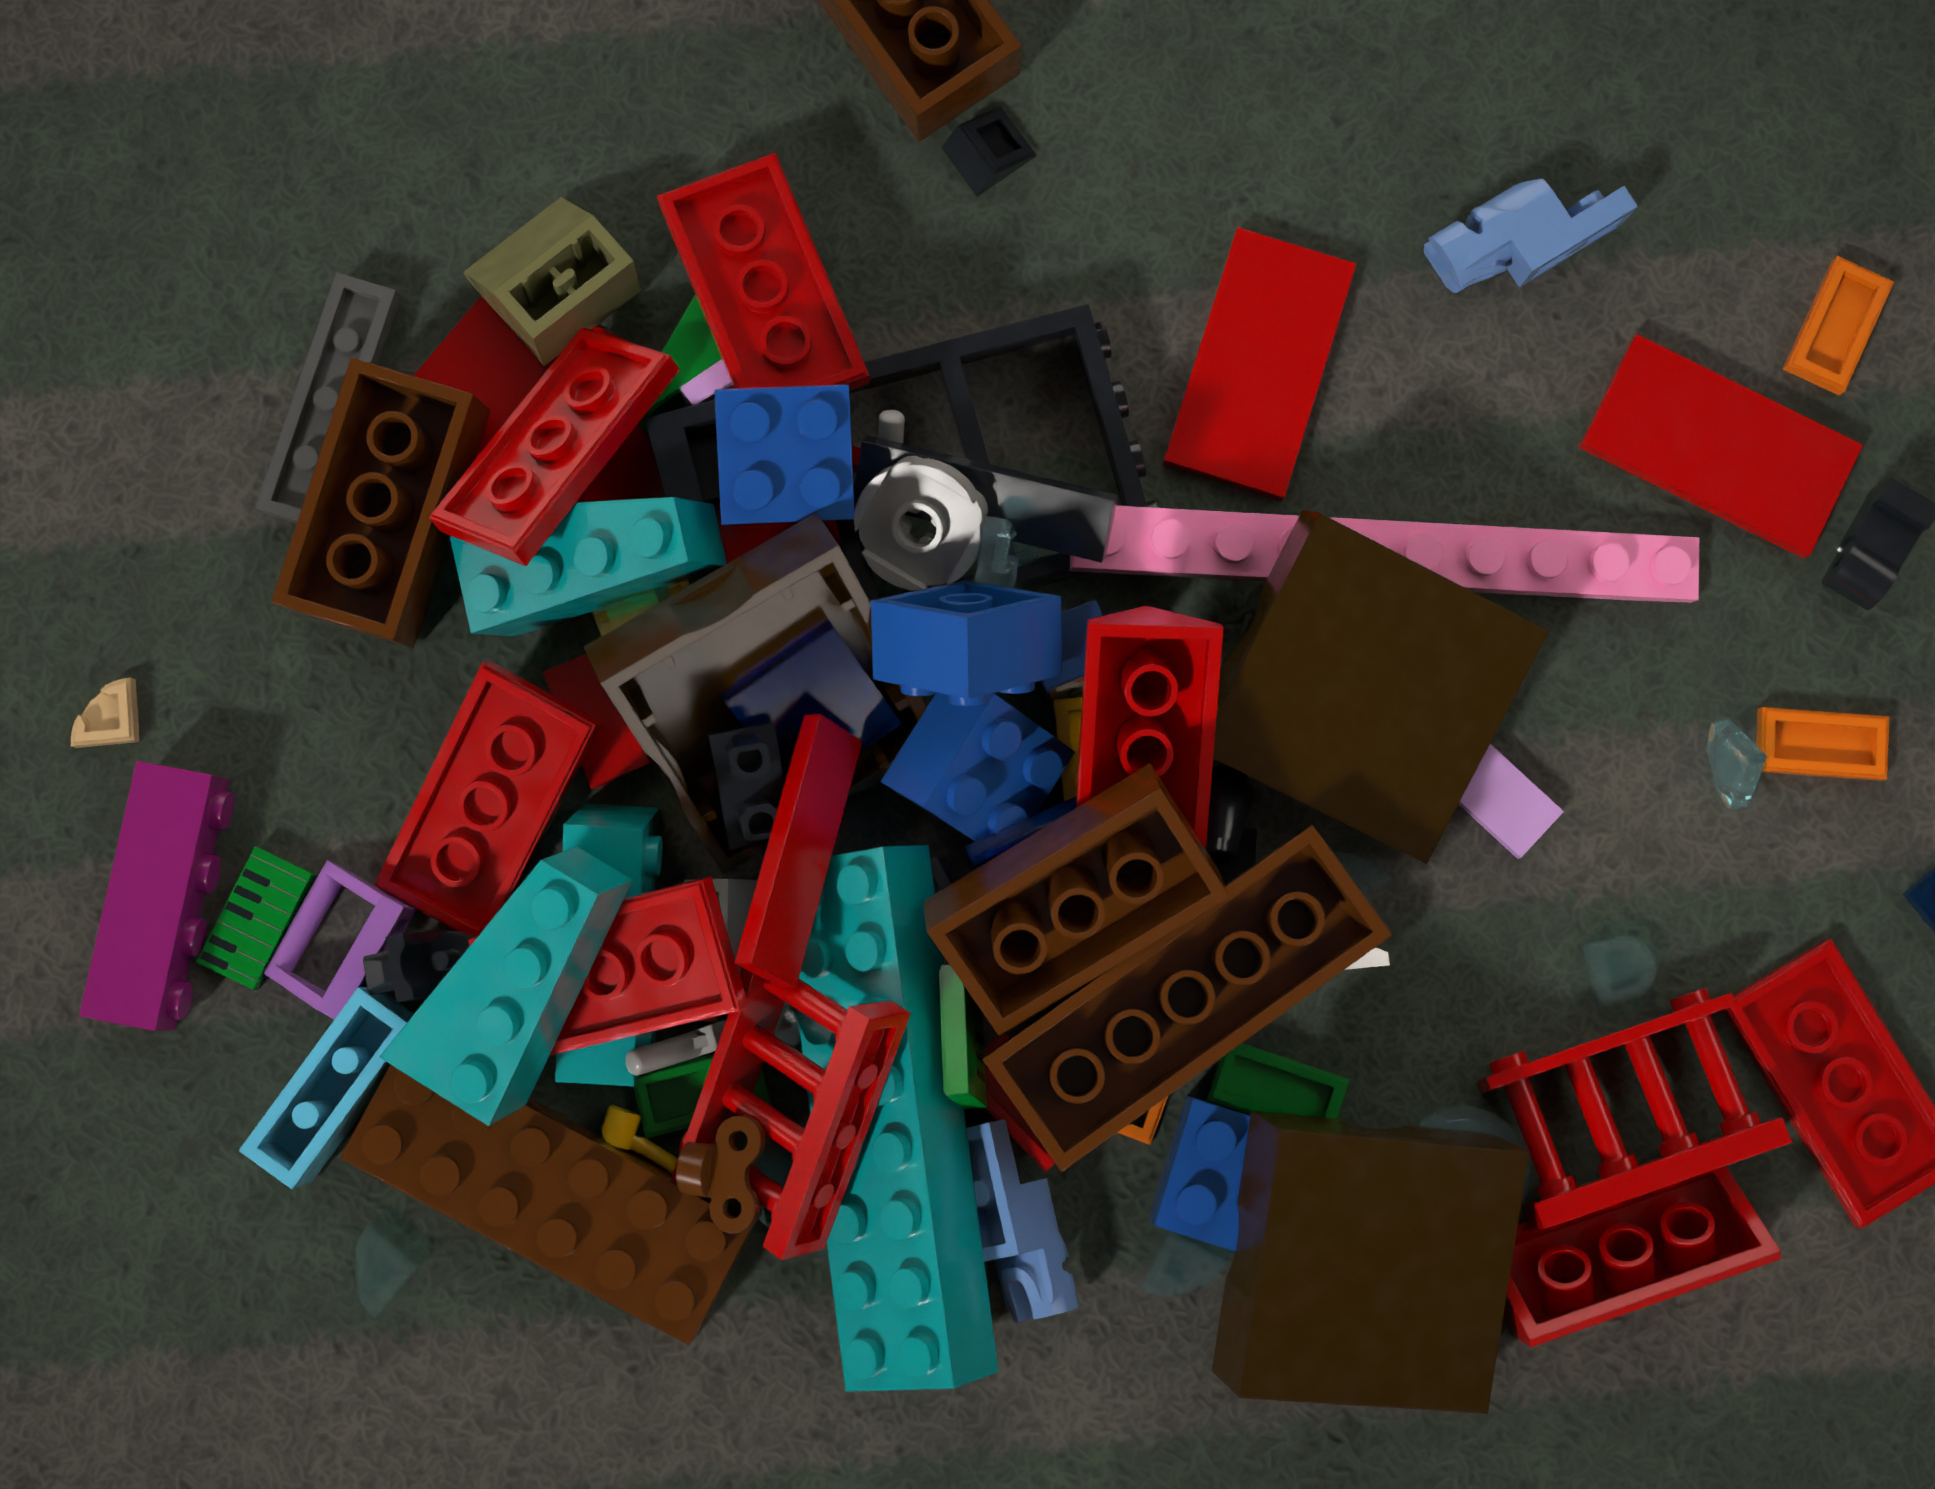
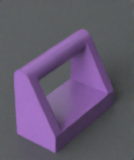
[264,860,417,1020]

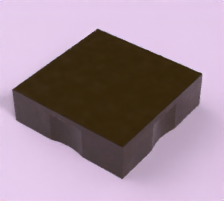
[1213,510,1549,864]
[584,513,927,874]
[1212,1110,1529,1414]

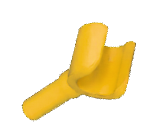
[601,1105,678,1174]

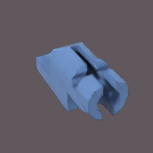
[1424,179,1638,293]
[966,1119,1080,1323]

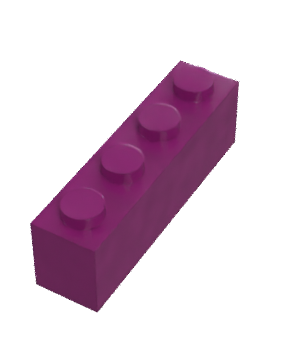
[79,761,235,1031]

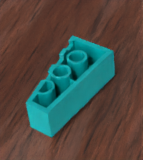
[450,497,727,636]
[555,803,662,1086]
[379,847,633,1126]

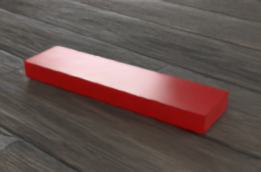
[734,714,863,987]

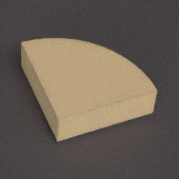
[71,678,140,748]

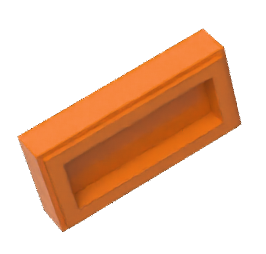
[1783,255,1894,395]
[1755,707,1889,781]

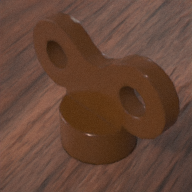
[676,1115,766,1234]

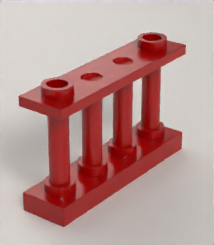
[671,967,911,1260]
[1477,988,1793,1230]

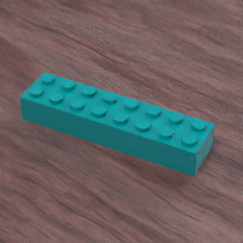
[797,845,999,1392]

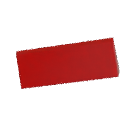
[1075,606,1224,849]
[1504,1166,1781,1347]

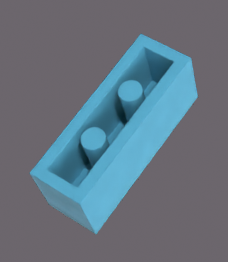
[239,987,414,1189]

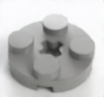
[854,456,988,591]

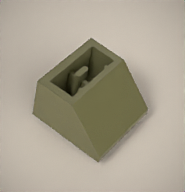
[463,197,641,366]

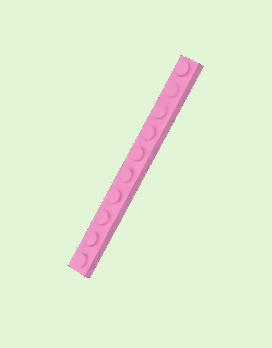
[1069,506,1699,603]

